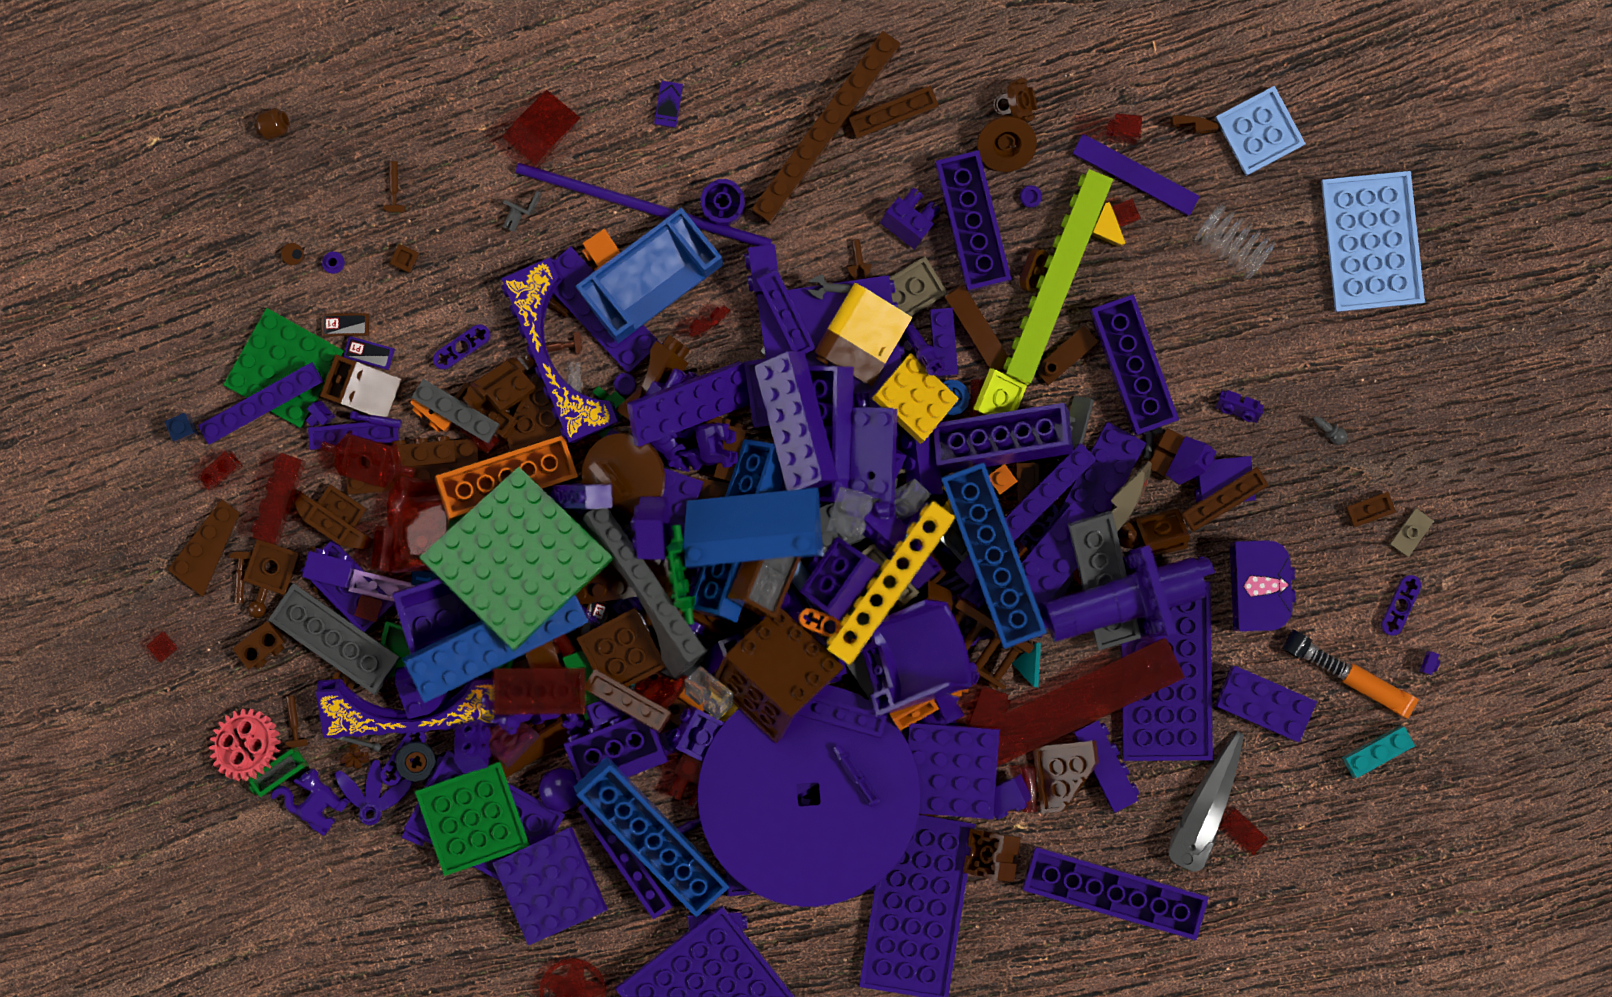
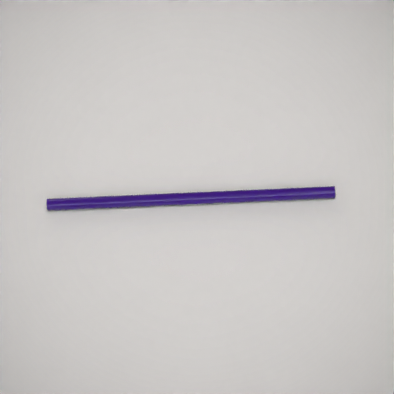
[516,163,772,246]

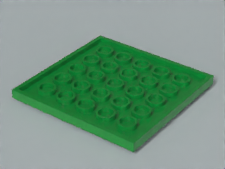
[420,467,613,652]

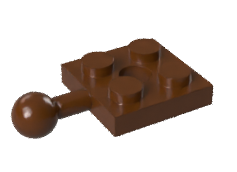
[243,539,301,618]

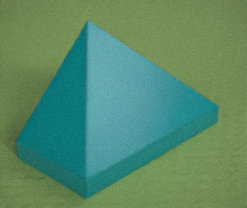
[1012,642,1041,687]

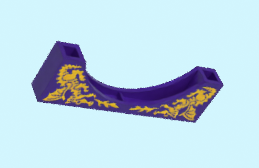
[501,257,622,443]
[316,668,503,739]

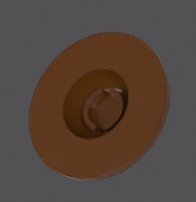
[977,116,1037,172]

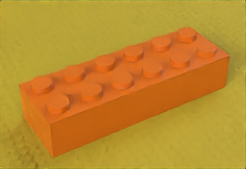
[435,435,578,521]

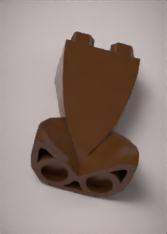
[616,334,690,420]

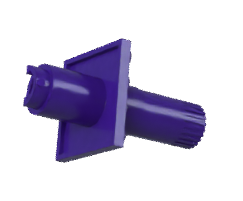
[1042,545,1215,642]

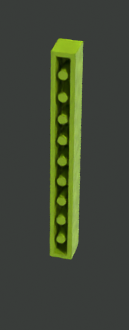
[1003,169,1113,386]

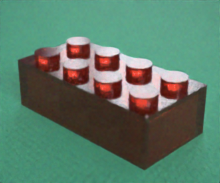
[492,668,585,715]

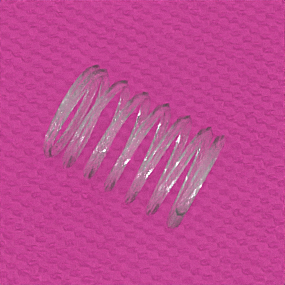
[1193,203,1276,280]

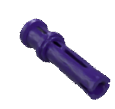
[903,321,945,375]

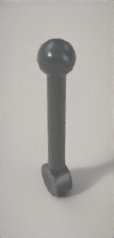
[337,737,381,752]

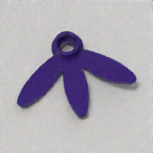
[335,759,413,826]

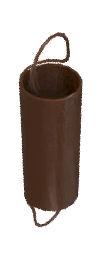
[548,298,574,321]

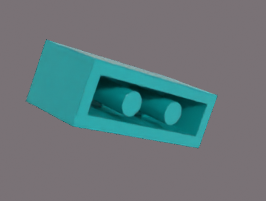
[1341,725,1415,778]

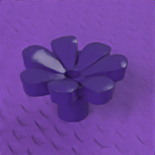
[562,706,589,735]

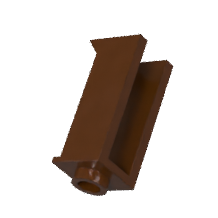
[714,423,750,482]

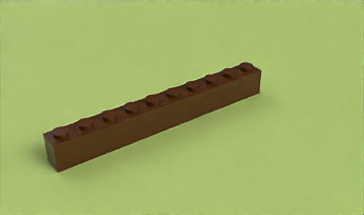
[752,31,901,225]

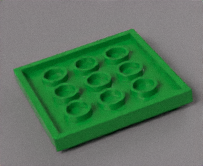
[223,308,345,428]
[415,761,530,876]

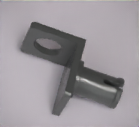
[502,190,543,232]

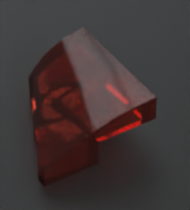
[630,675,689,709]

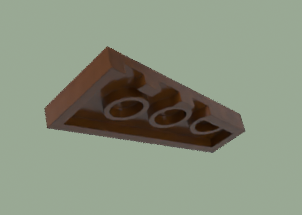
[167,499,241,597]

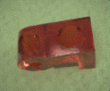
[197,451,243,491]

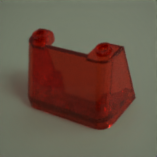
[387,476,447,573]

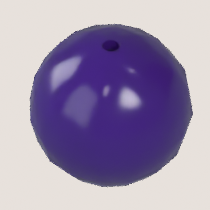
[539,768,580,812]

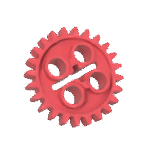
[209,709,281,781]

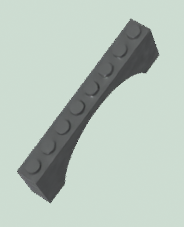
[579,508,706,678]

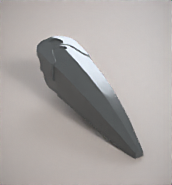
[1169,731,1244,871]

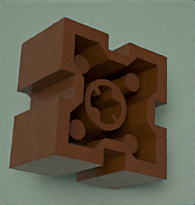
[963,828,1021,882]

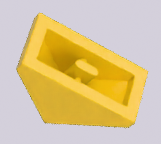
[1091,202,1125,247]

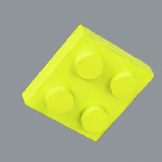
[973,368,1027,415]

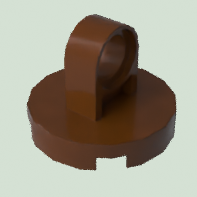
[994,77,1037,122]

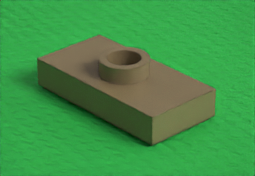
[1389,508,1434,557]

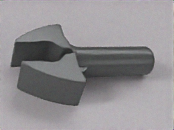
[808,275,851,300]
[1143,427,1163,460]

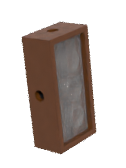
[728,557,801,619]

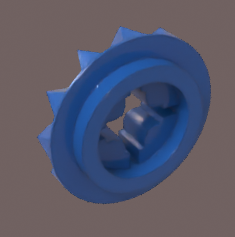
[943,380,970,415]

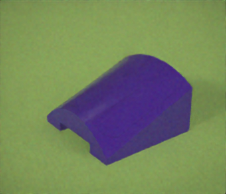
[852,600,972,716]

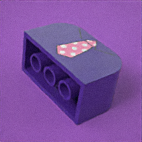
[1230,541,1296,632]

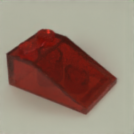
[502,90,581,168]

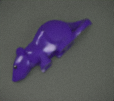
[650,433,690,472]

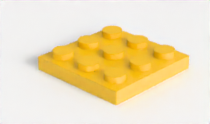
[872,353,959,444]

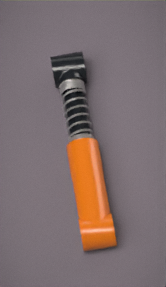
[1282,629,1419,719]

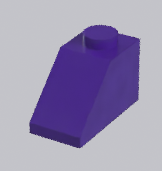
[1166,436,1216,485]

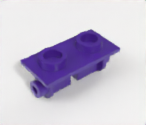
[1215,390,1264,423]

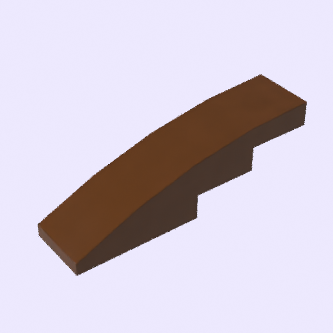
[944,284,1008,371]

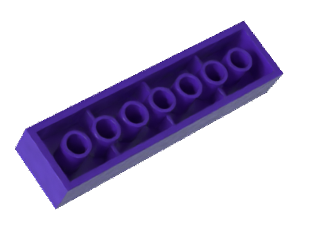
[1022,845,1209,940]

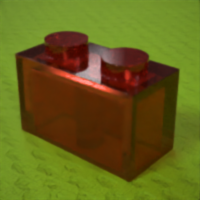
[1106,113,1142,145]

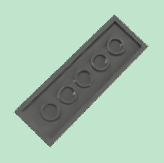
[1068,511,1141,650]
[268,583,401,695]

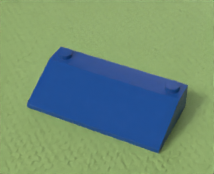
[575,207,723,344]
[684,488,823,568]

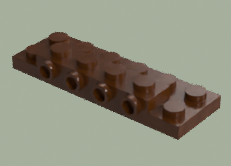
[344,436,480,495]

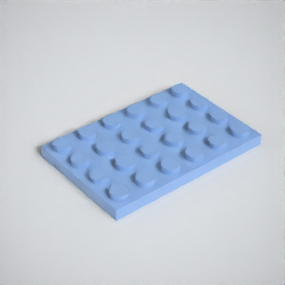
[1321,171,1425,312]

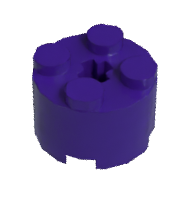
[701,179,745,226]

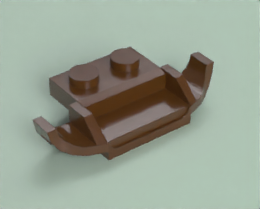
[463,354,537,414]
[294,484,373,549]

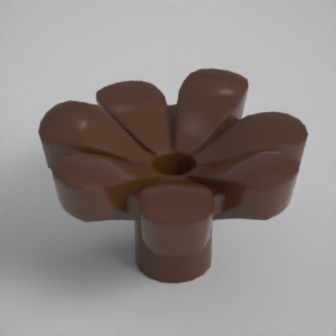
[340,744,369,768]

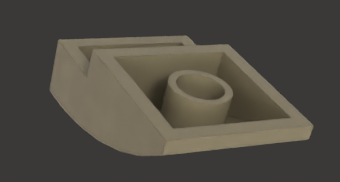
[1110,461,1152,531]

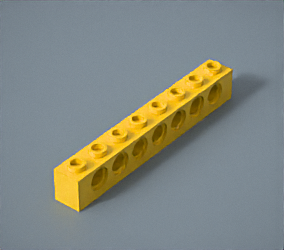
[827,502,955,665]

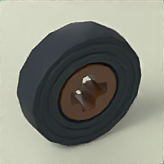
[395,741,436,782]

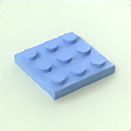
[1215,86,1306,176]

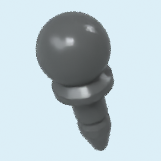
[1313,416,1348,445]

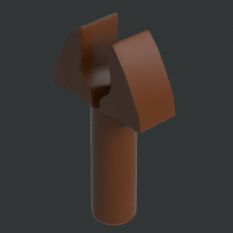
[847,239,871,280]

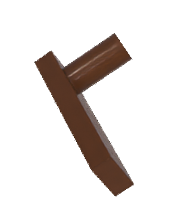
[1036,326,1098,386]

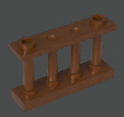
[954,594,1034,690]

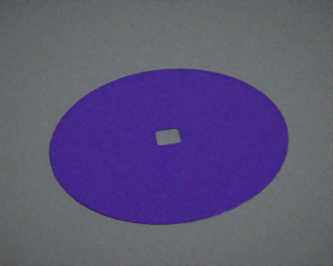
[698,685,920,907]

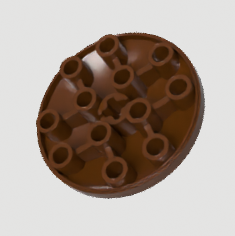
[581,433,665,523]

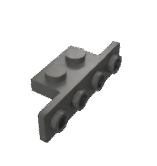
[1051,396,1094,485]

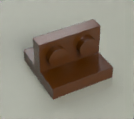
[1135,509,1190,557]

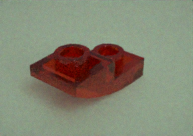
[689,305,731,338]

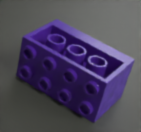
[564,716,669,782]

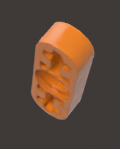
[798,608,857,644]

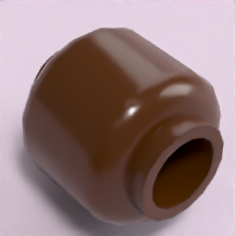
[255,108,290,140]

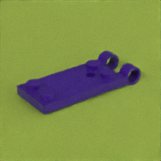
[847,408,897,519]

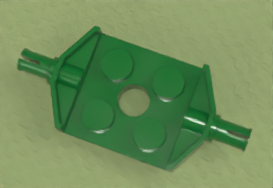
[665,525,696,625]

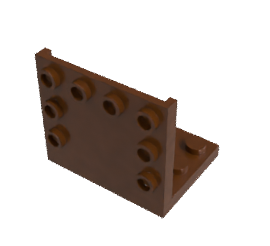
[712,608,844,743]

